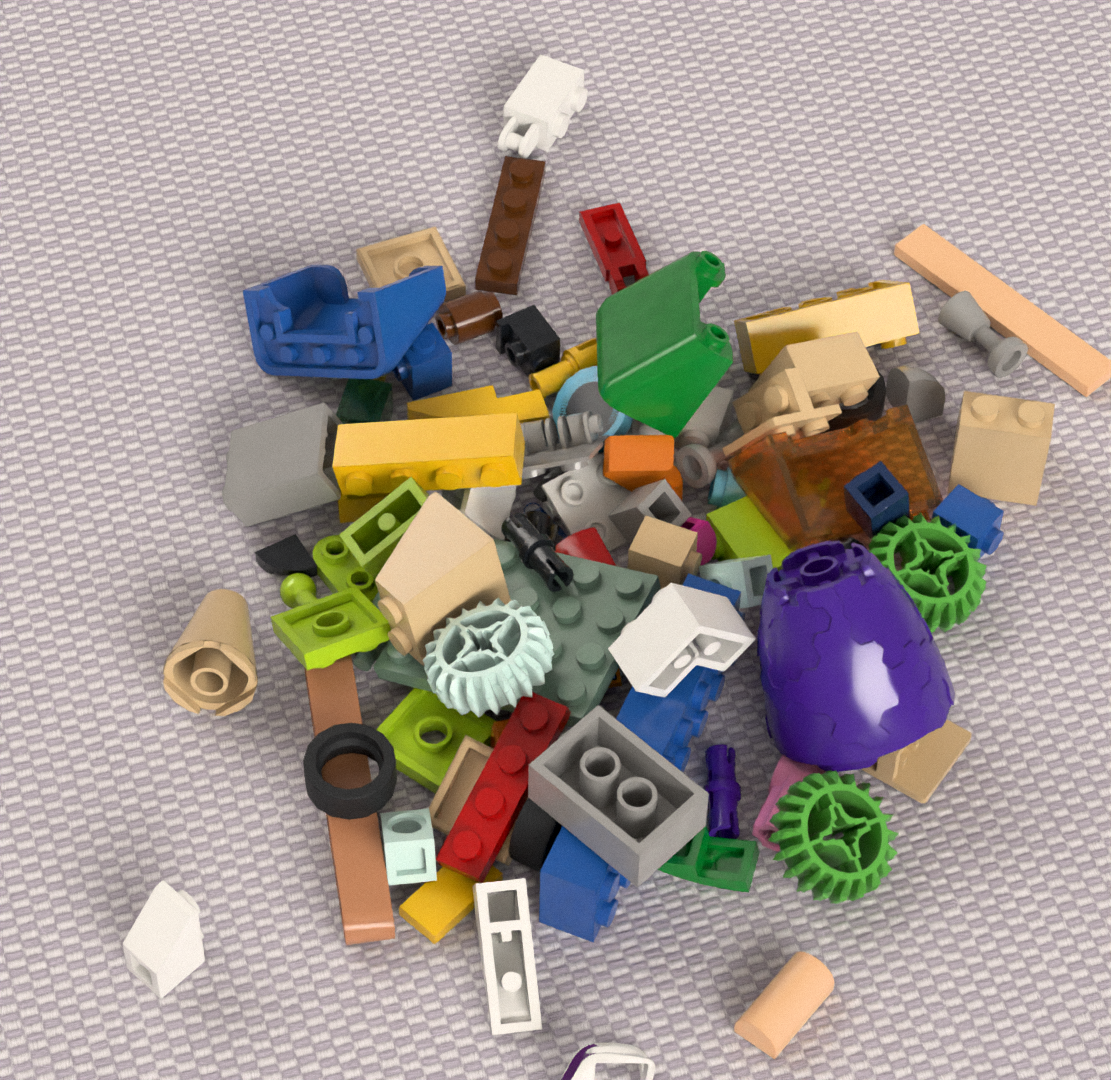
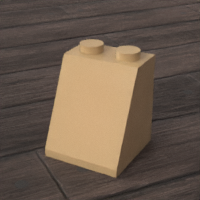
[947,391,1055,506]
[375,491,511,666]

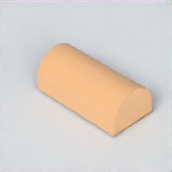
[734,951,834,1060]

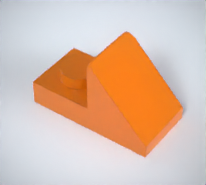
[603,435,683,501]

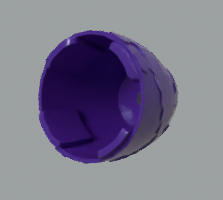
[757,541,955,772]

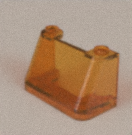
[728,404,943,550]

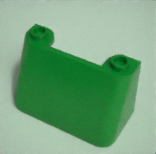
[596,251,733,439]

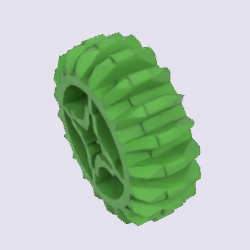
[868,513,987,633]
[768,770,899,904]

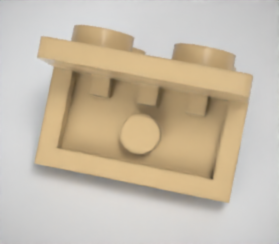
[722,367,842,460]
[861,719,972,803]

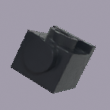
[496,305,560,377]

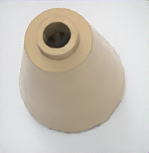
[163,589,258,716]

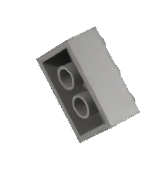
[528,705,709,888]

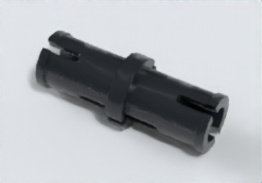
[501,512,574,592]

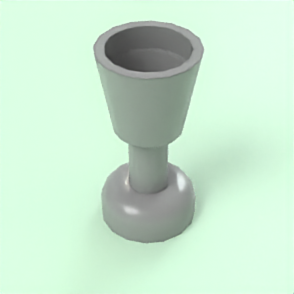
[938,291,1028,378]
[676,418,744,488]

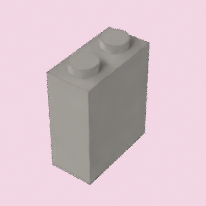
[222,402,343,527]

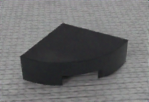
[255,534,318,578]

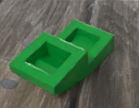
[658,826,760,893]

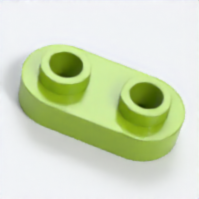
[313,535,378,602]

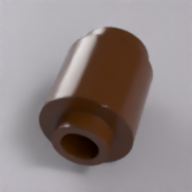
[435,291,503,345]

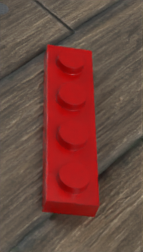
[436,692,571,883]

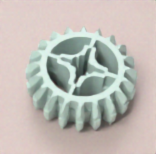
[423,598,554,718]

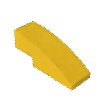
[407,385,550,424]

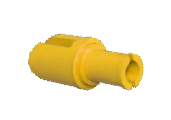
[528,338,597,399]

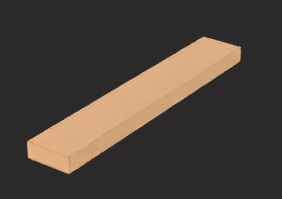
[894,224,1111,397]

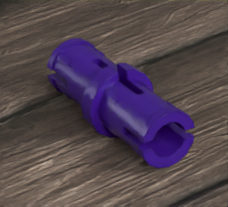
[703,744,741,839]

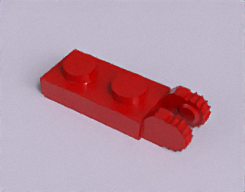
[579,203,649,295]

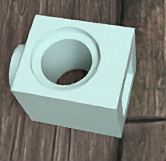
[380,808,437,886]

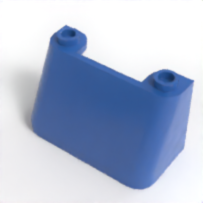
[243,265,446,379]

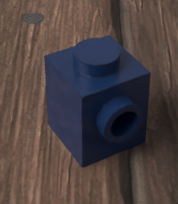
[844,461,910,540]

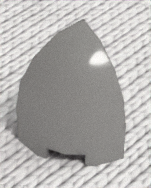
[886,366,946,426]

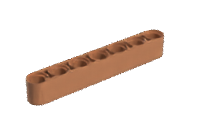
[304,655,395,945]

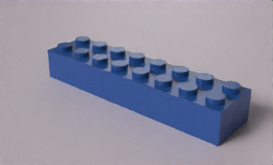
[539,573,745,943]

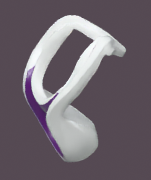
[560,1042,655,1080]

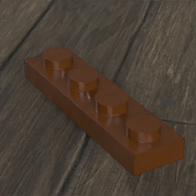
[475,156,546,295]

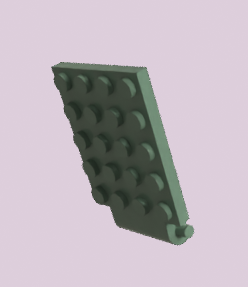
[353,538,661,727]

